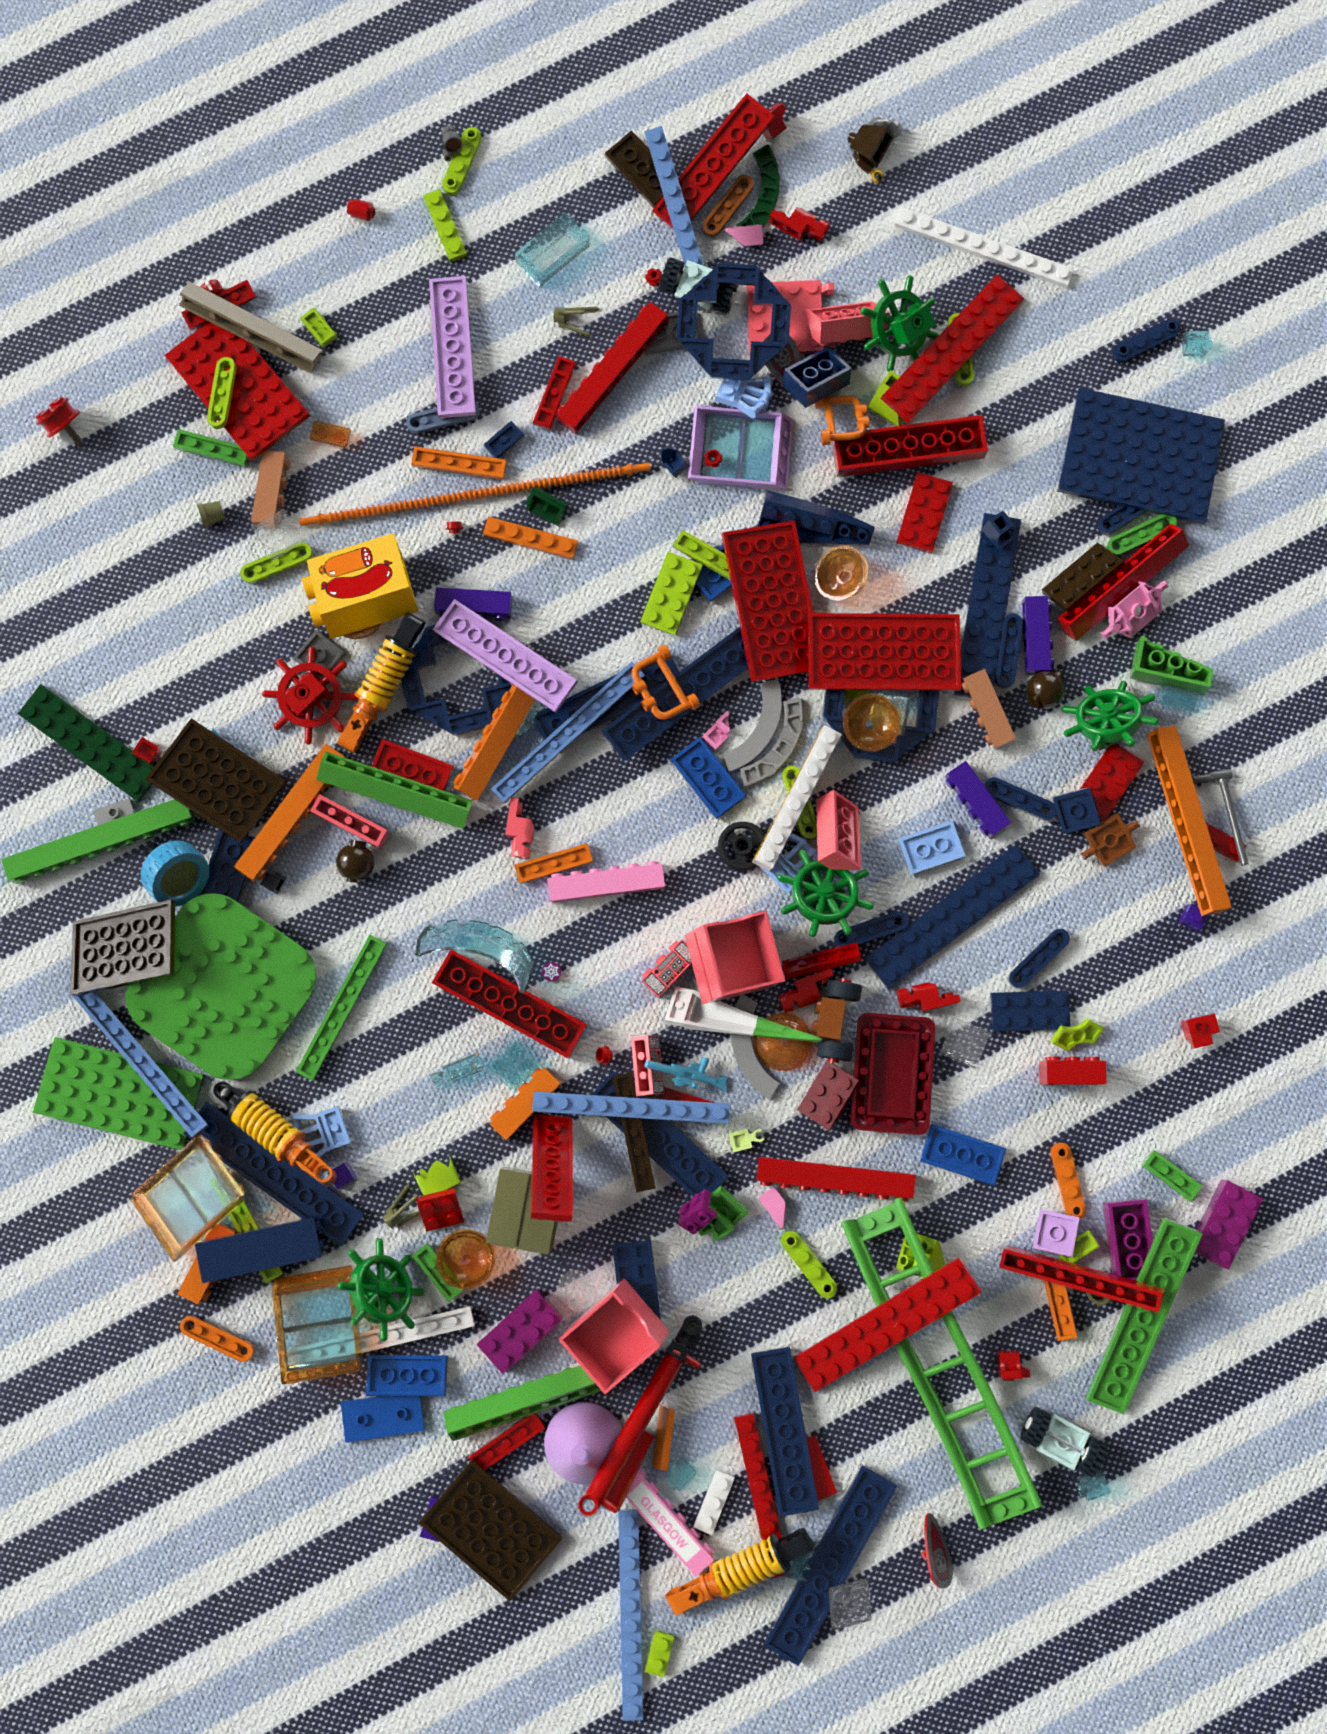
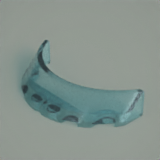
[415,919,533,993]

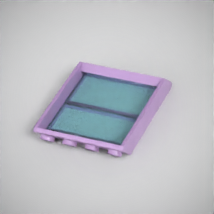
[688,406,793,491]

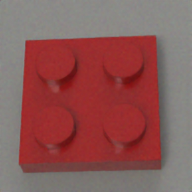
[416,1188,465,1232]

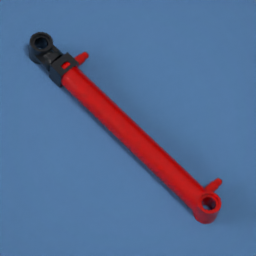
[578,1315,703,1517]

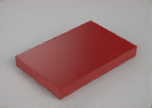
[806,1435,837,1501]

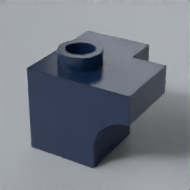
[981,510,1016,551]

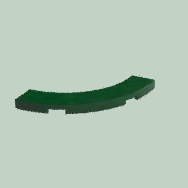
[736,144,780,228]

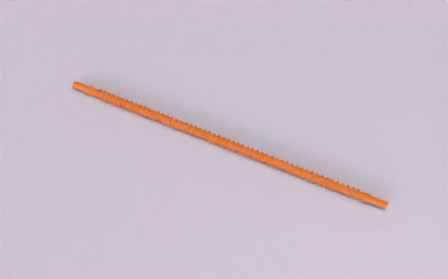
[299,462,651,526]

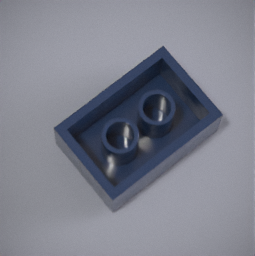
[783,346,852,408]

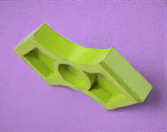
[1050,1018,1105,1052]

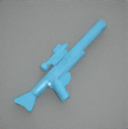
[645,1057,727,1091]

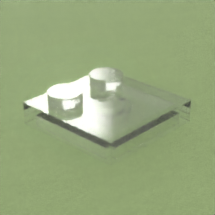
[252,509,304,561]
[939,1017,990,1069]
[829,1579,871,1630]

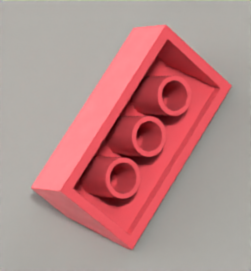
[805,301,889,345]
[816,790,861,870]

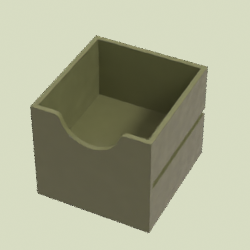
[486,1167,558,1255]

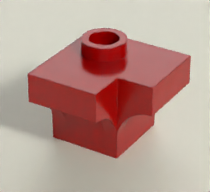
[763,103,787,140]
[1181,1013,1220,1049]
[997,1351,1030,1381]

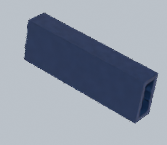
[195,1216,325,1283]

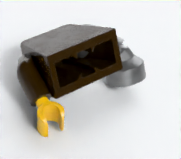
[847,117,902,184]

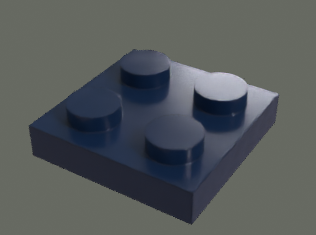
[1053,786,1102,834]

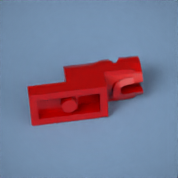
[769,207,830,241]
[778,968,834,1013]
[896,982,961,1012]

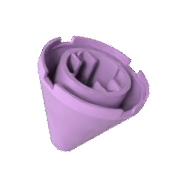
[544,1401,622,1484]

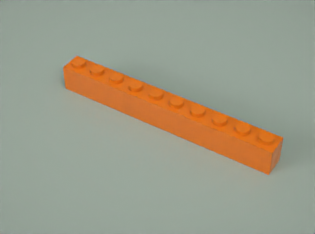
[1147,726,1232,916]

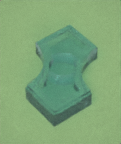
[515,700,544,738]

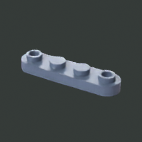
[406,402,480,434]

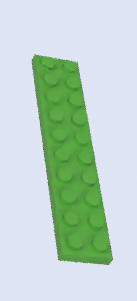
[1086,1218,1202,1414]

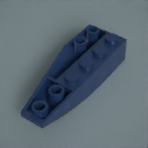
[757,490,875,545]

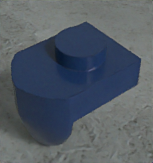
[661,448,689,478]

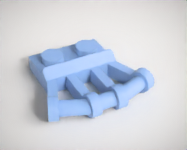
[715,376,773,419]
[760,833,819,895]
[291,1106,352,1158]

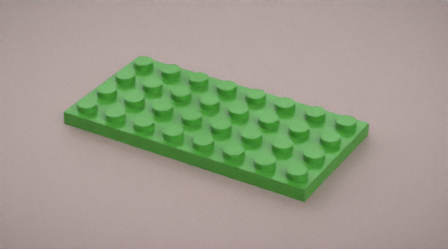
[33,1037,205,1150]

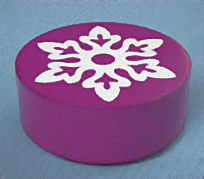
[542,962,561,982]

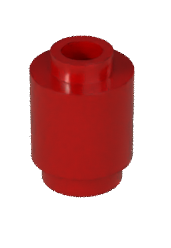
[347,199,376,221]

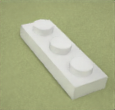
[693,1469,735,1535]

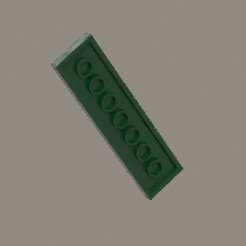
[18,684,154,802]

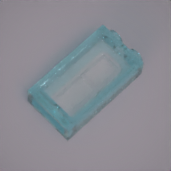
[515,212,590,287]

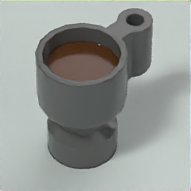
[442,125,462,162]

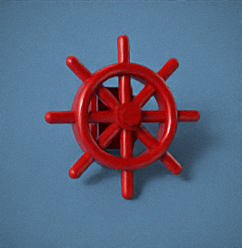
[262,646,358,745]

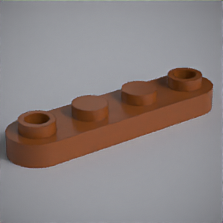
[703,175,754,237]

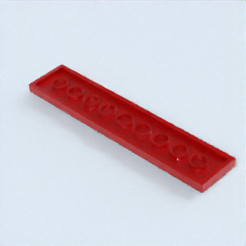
[880,274,1024,423]
[793,1256,982,1392]

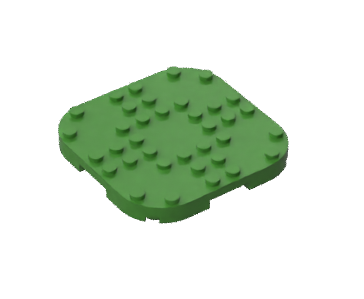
[126,894,317,1080]

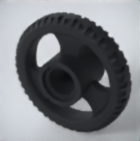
[718,821,765,871]

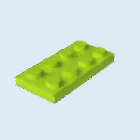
[640,552,703,636]

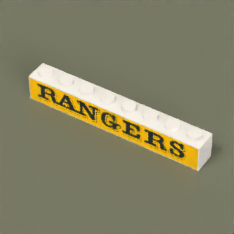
[752,725,841,871]

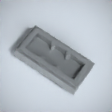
[93,798,135,825]

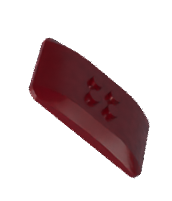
[851,1013,935,1135]

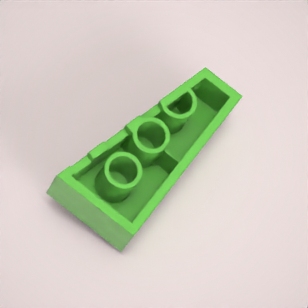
[1130,636,1214,695]

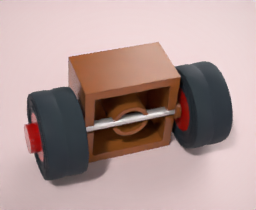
[811,979,862,1063]

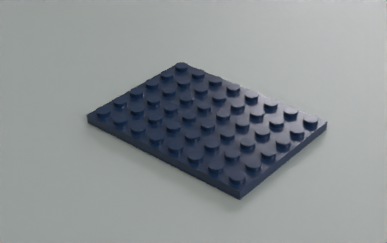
[1057,387,1225,524]

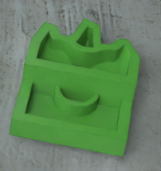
[698,1186,749,1241]

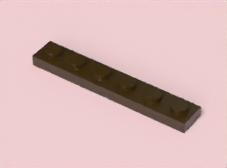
[612,1072,656,1193]

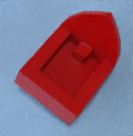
[131,737,161,764]

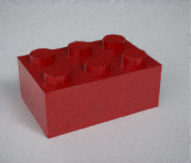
[1039,1056,1106,1085]

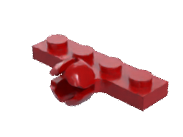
[181,279,257,330]

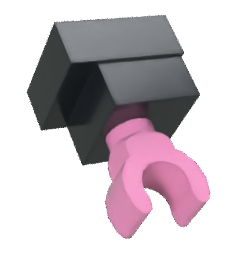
[260,872,286,894]

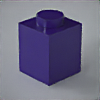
[1178,903,1208,931]
[327,1162,358,1190]

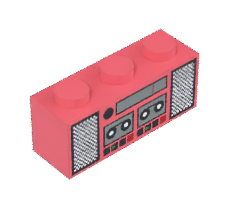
[642,940,692,998]
[631,1035,665,1096]

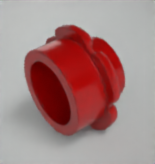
[645,268,662,287]
[704,449,723,468]
[445,521,464,534]
[595,1046,613,1065]

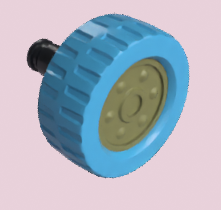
[141,841,209,907]

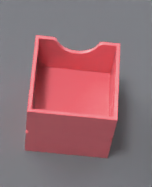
[685,910,785,1004]
[559,1278,670,1394]

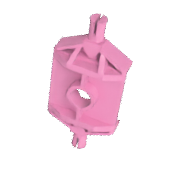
[1101,580,1169,639]

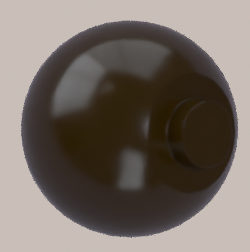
[1026,670,1065,709]
[336,839,375,883]

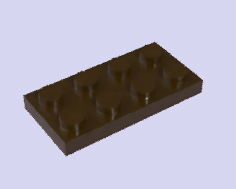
[604,130,663,208]
[1041,542,1125,613]

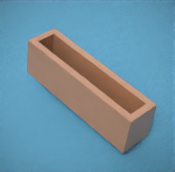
[251,450,290,530]
[961,669,1016,748]

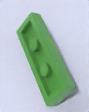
[1141,1150,1202,1202]
[412,1243,465,1302]

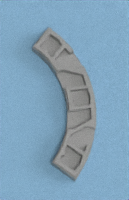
[723,678,782,773]
[740,698,804,788]
[731,995,779,1100]

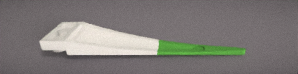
[665,986,822,1042]

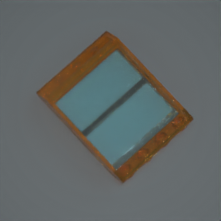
[131,1133,245,1262]
[272,1265,363,1385]

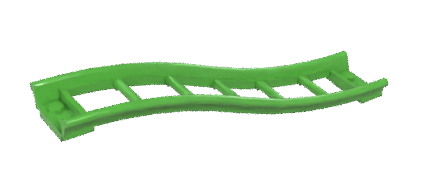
[841,1197,1042,1530]

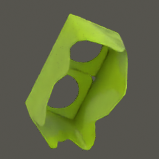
[413,1154,461,1195]

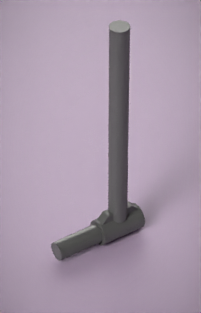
[1192,769,1249,866]

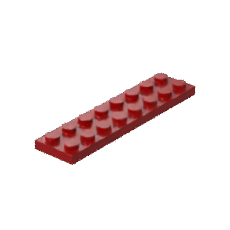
[652,93,775,230]
[530,1114,573,1222]

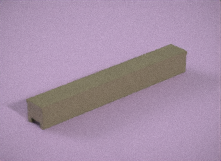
[179,281,322,374]

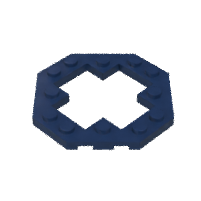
[676,263,791,380]
[401,624,512,736]
[822,690,939,763]

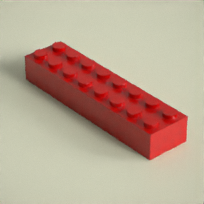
[832,415,988,477]
[432,949,587,1059]

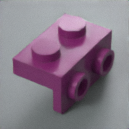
[678,1189,717,1234]

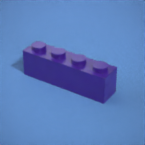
[434,587,513,621]
[1022,596,1054,675]
[945,761,1011,838]

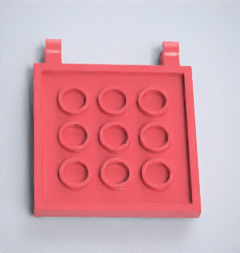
[747,280,837,356]

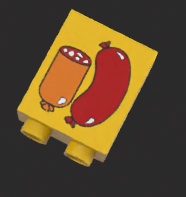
[302,533,419,639]

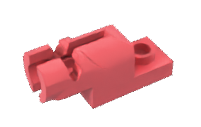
[505,797,534,859]

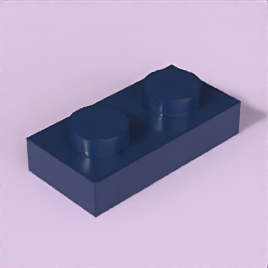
[483,421,524,458]

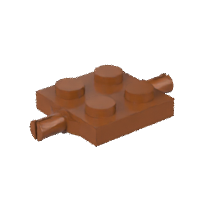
[1080,814,1140,866]

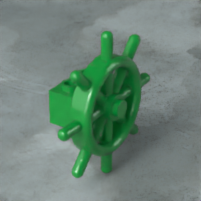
[860,275,939,372]
[1061,681,1159,751]
[777,849,874,937]
[337,1238,424,1342]

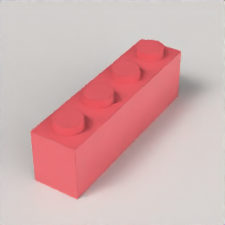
[310,794,390,850]

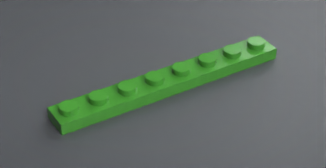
[295,935,387,1081]

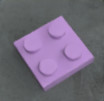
[1033,1209,1080,1257]

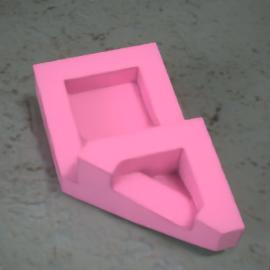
[725,224,763,246]
[702,711,730,752]
[758,1187,787,1230]

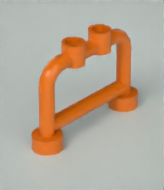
[815,395,869,446]
[631,644,700,720]

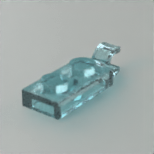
[430,1052,484,1089]

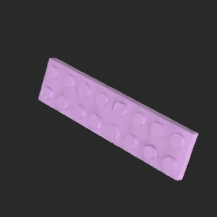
[429,276,476,418]
[432,599,578,713]

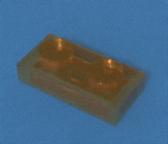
[309,420,351,448]

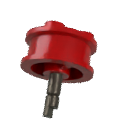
[35,396,83,448]

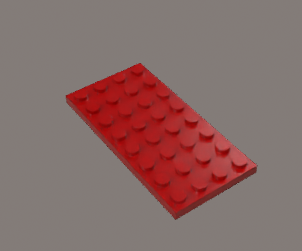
[164,321,310,461]
[721,521,814,682]
[808,613,961,691]

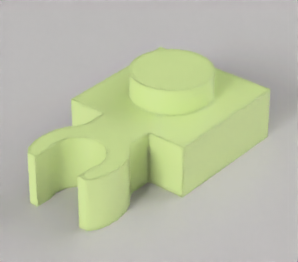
[728,1129,764,1153]

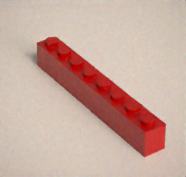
[556,302,669,435]
[1058,524,1189,641]
[756,1157,916,1202]
[999,1245,1165,1313]

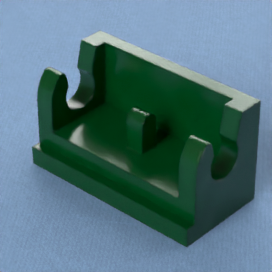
[525,486,568,527]

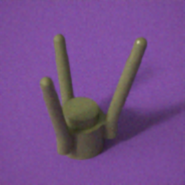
[553,307,599,337]
[383,1184,420,1229]

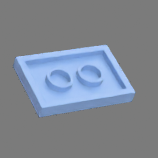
[897,820,965,875]

